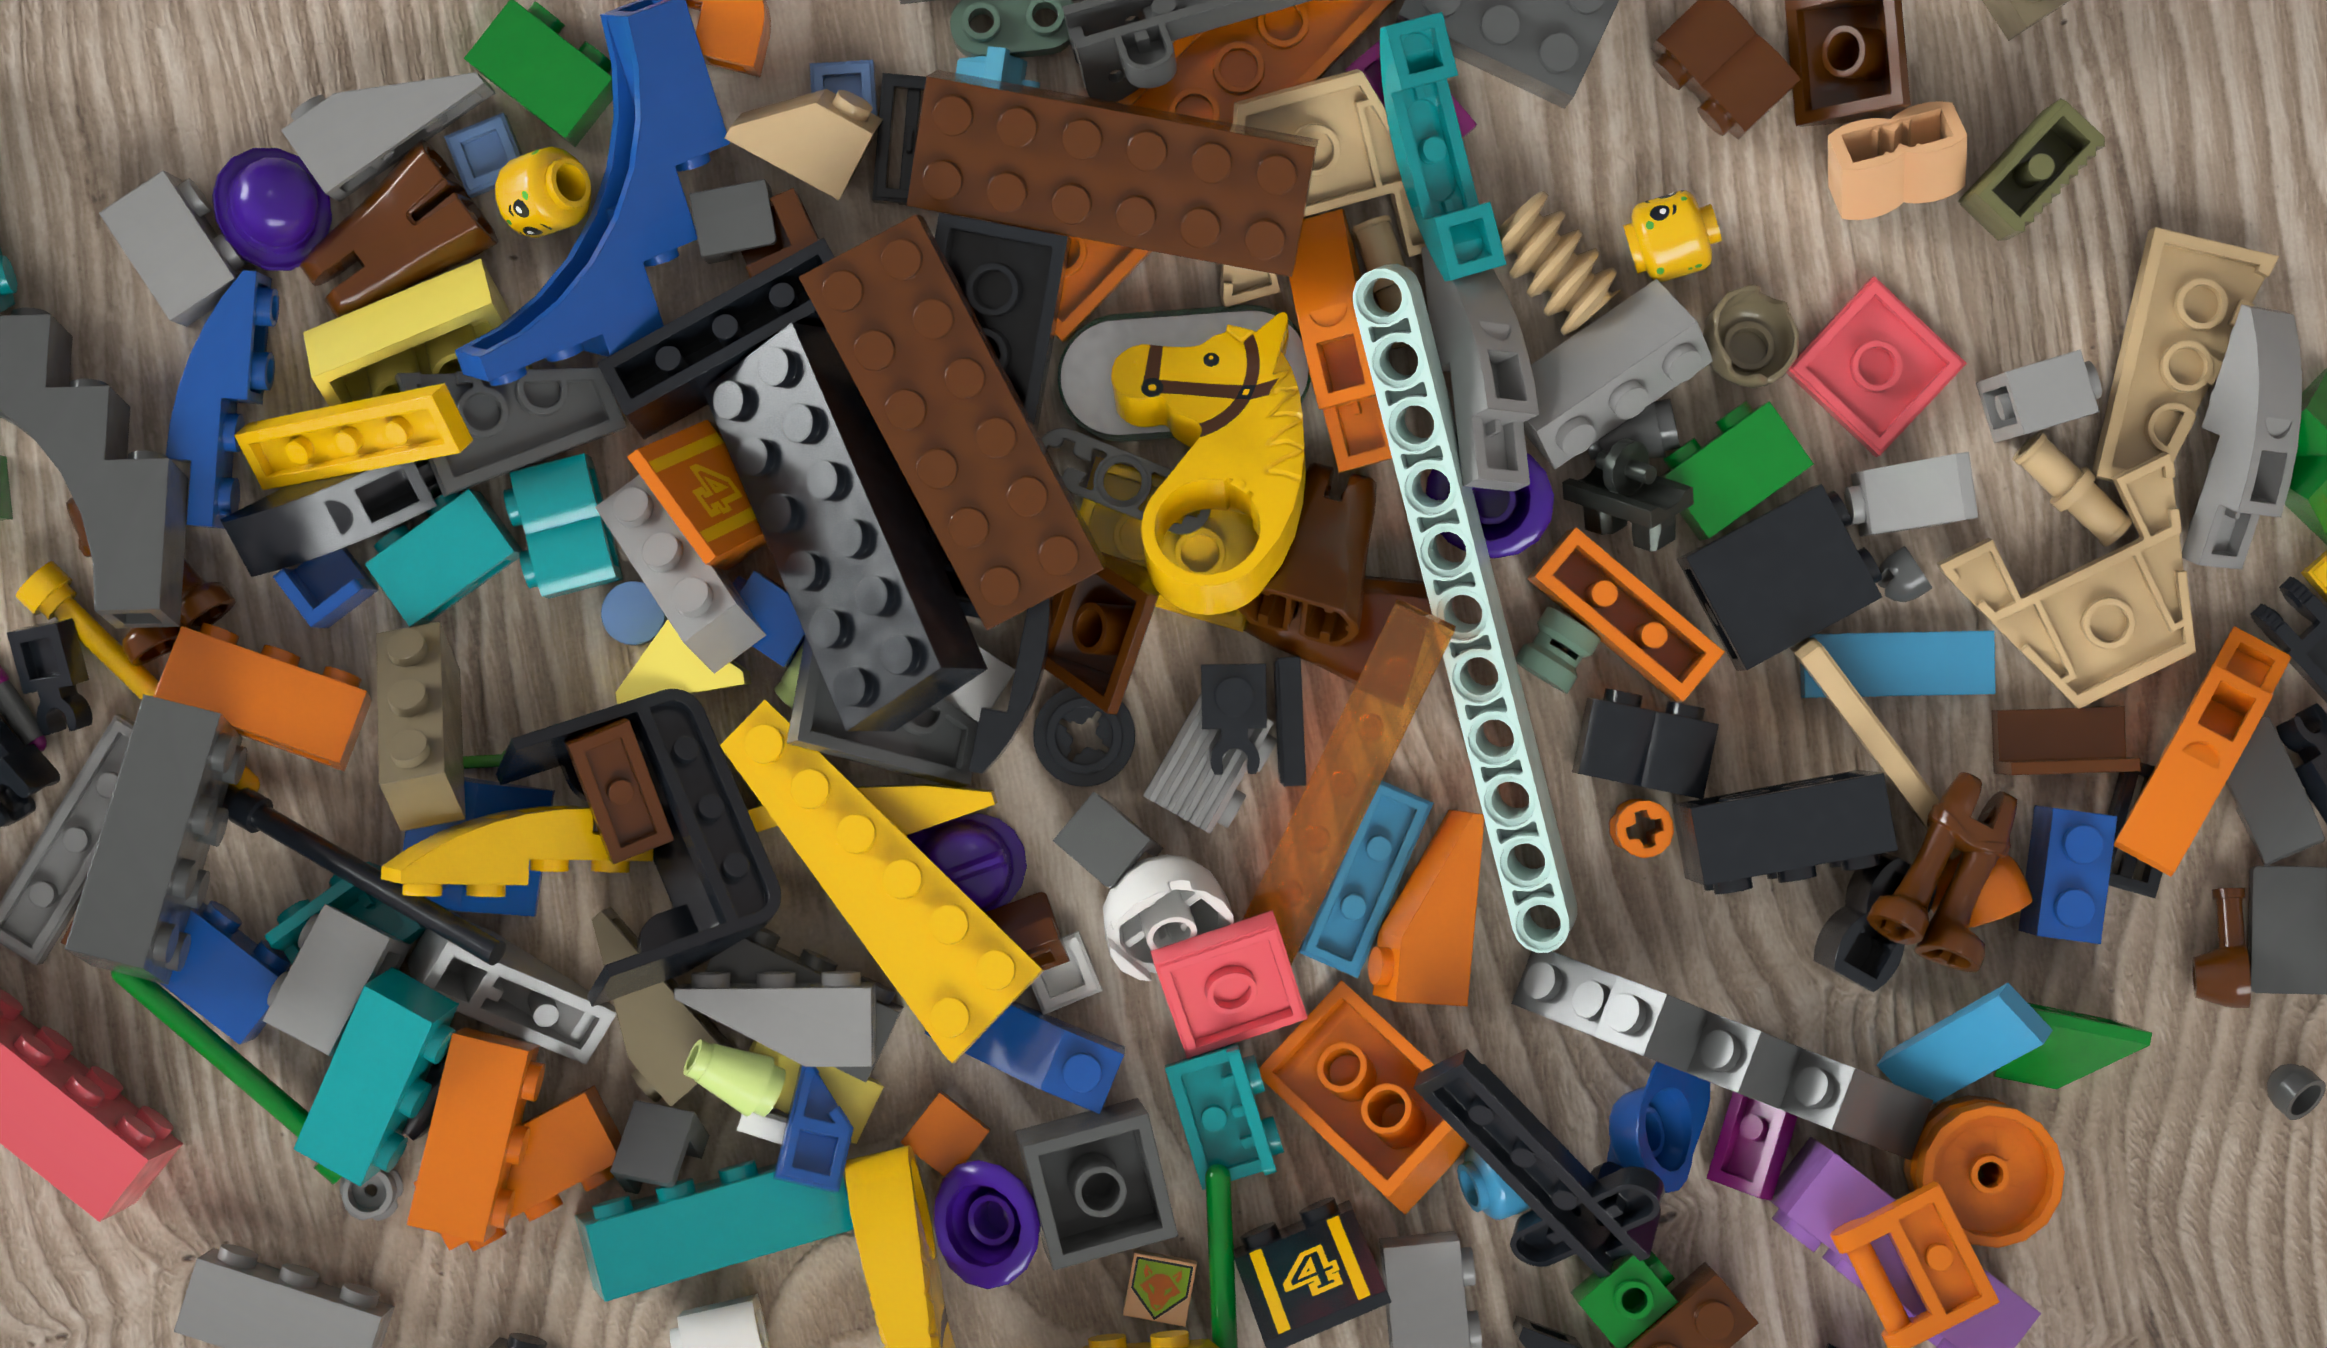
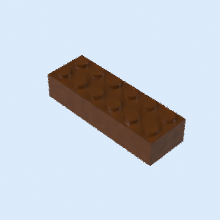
[906,70,1319,277]
[799,214,1107,630]

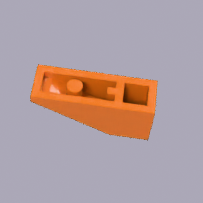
[1368,809,1485,1007]

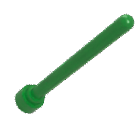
[111,971,342,1185]
[1205,1164,1238,1348]

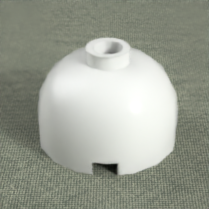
[1103,854,1234,981]

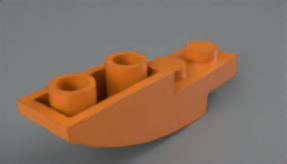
[1289,209,1392,472]
[2114,626,2292,877]

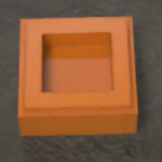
[900,1090,991,1177]

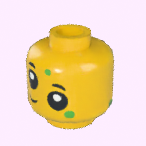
[495,147,591,238]
[1623,190,1722,282]

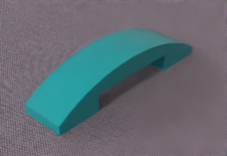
[1380,12,1507,282]

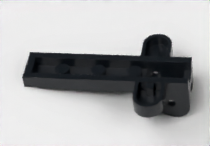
[1413,1049,1665,1279]

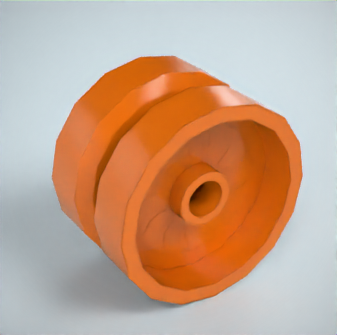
[1904,1095,2065,1248]

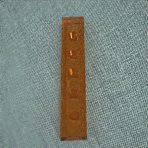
[1241,598,1456,965]

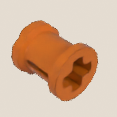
[1608,798,1674,858]

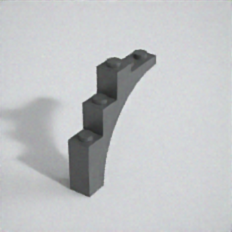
[0,307,189,628]
[1511,951,1933,1160]

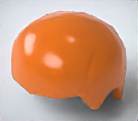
[1931,853,2032,927]

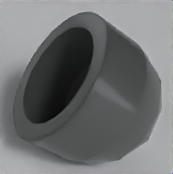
[1878,546,1933,603]
[2267,1064,2326,1120]

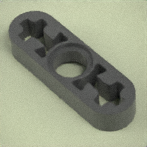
[1041,428,1211,535]

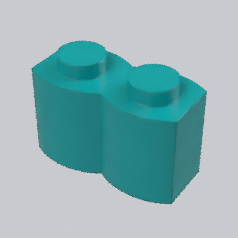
[503,453,623,599]

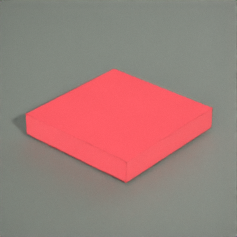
[1786,276,1967,457]
[1150,910,1308,1059]

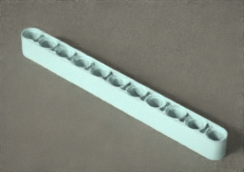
[1353,264,1578,953]

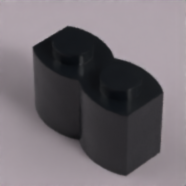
[1572,688,1719,799]
[1814,853,1937,992]

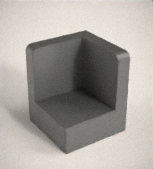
[689,179,777,264]
[1053,792,1164,888]
[610,1100,710,1194]

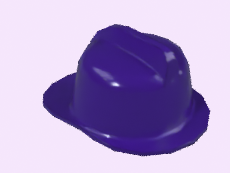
[906,813,1027,912]

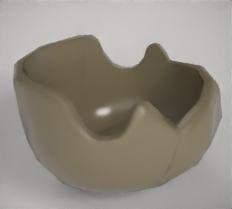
[1703,285,1799,388]

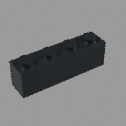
[597,238,835,440]

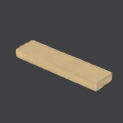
[1790,637,1961,860]

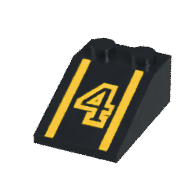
[1234,1197,1392,1348]

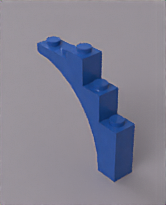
[455,0,730,386]

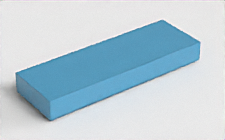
[1800,631,1996,698]
[1298,777,1434,978]
[1876,983,2053,1105]

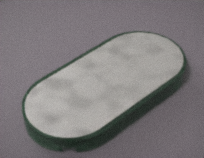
[1058,305,1311,443]

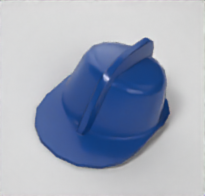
[1607,1061,1710,1193]

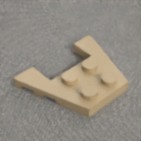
[1219,69,1426,307]
[1936,452,2196,709]

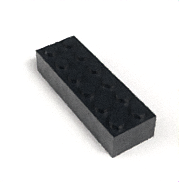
[902,213,1072,618]
[703,323,988,732]

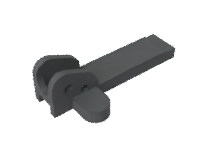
[1062,0,1312,102]

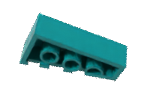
[574,1160,854,1302]

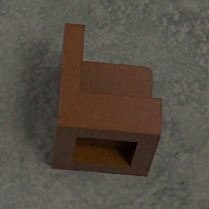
[741,187,820,278]

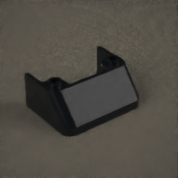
[496,689,781,1007]

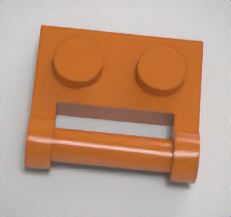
[1830,1181,2000,1348]

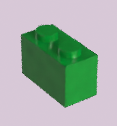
[464,0,613,147]
[1660,400,1814,541]

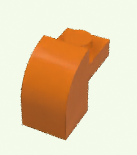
[686,0,771,77]

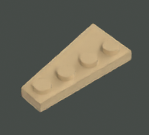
[2092,227,2279,483]

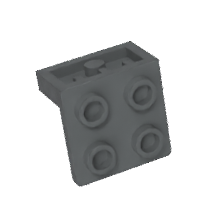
[2248,865,2327,995]

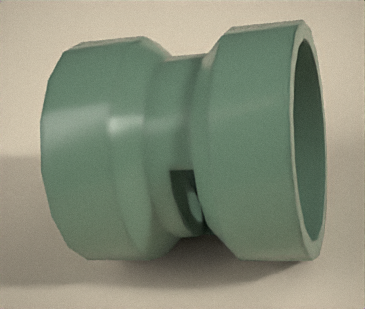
[1515,606,1601,694]

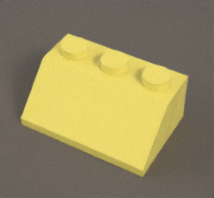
[303,258,533,406]

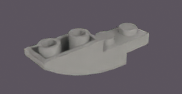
[1422,246,1539,492]
[2182,304,2302,570]

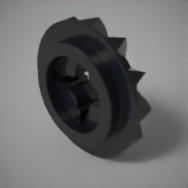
[1033,687,1135,787]

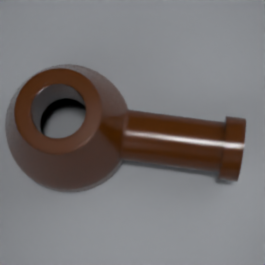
[2192,888,2251,1008]

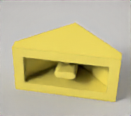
[615,620,752,704]

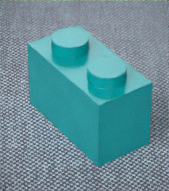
[365,489,523,627]

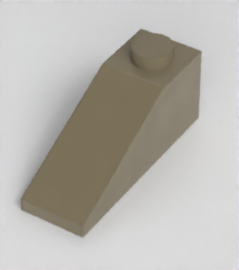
[592,907,735,1107]

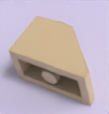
[725,89,883,200]

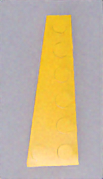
[720,700,1044,1063]

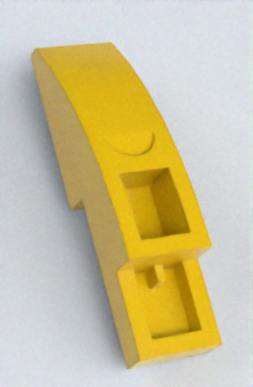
[381,805,653,897]

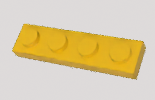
[234,383,473,490]

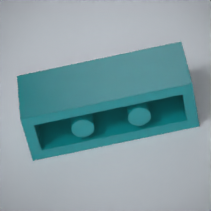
[293,967,459,1187]

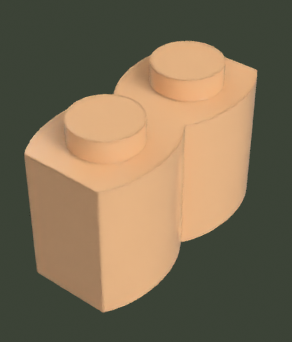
[1828,101,1967,220]

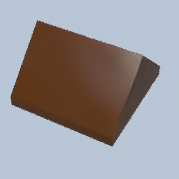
[1785,0,1911,127]
[1045,552,1160,714]

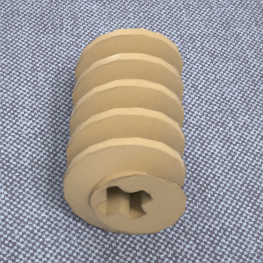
[1497,191,1621,336]

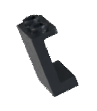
[1677,484,1882,671]

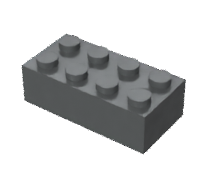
[65,694,247,985]

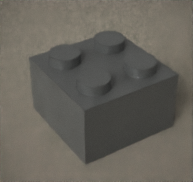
[1015,1098,1178,1270]

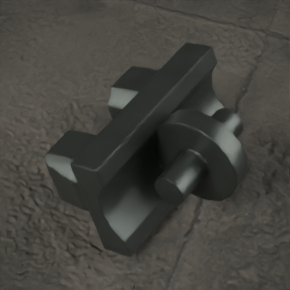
[1562,438,1694,552]

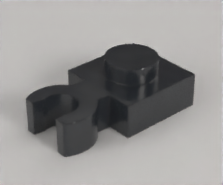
[7,618,93,736]
[1201,663,1267,775]
[2276,703,2327,824]

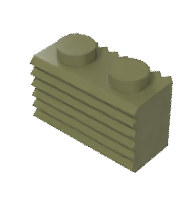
[1958,98,2105,241]

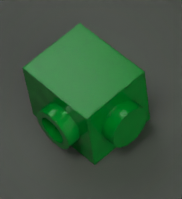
[1570,1251,1678,1348]

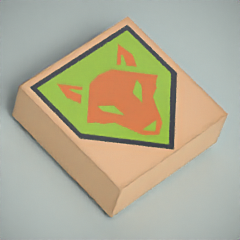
[1123,1249,1197,1327]

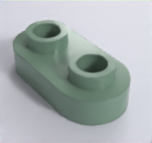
[950,0,1074,58]

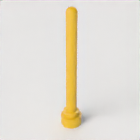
[16,561,260,792]

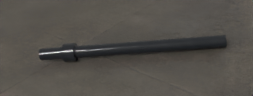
[222,783,506,966]

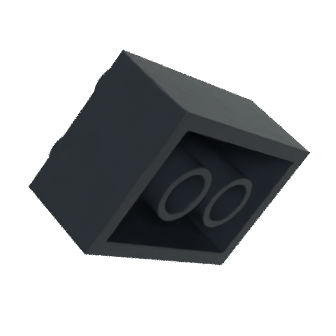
[1672,770,1898,894]

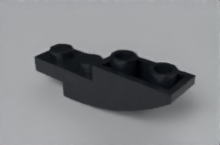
[220,459,442,577]

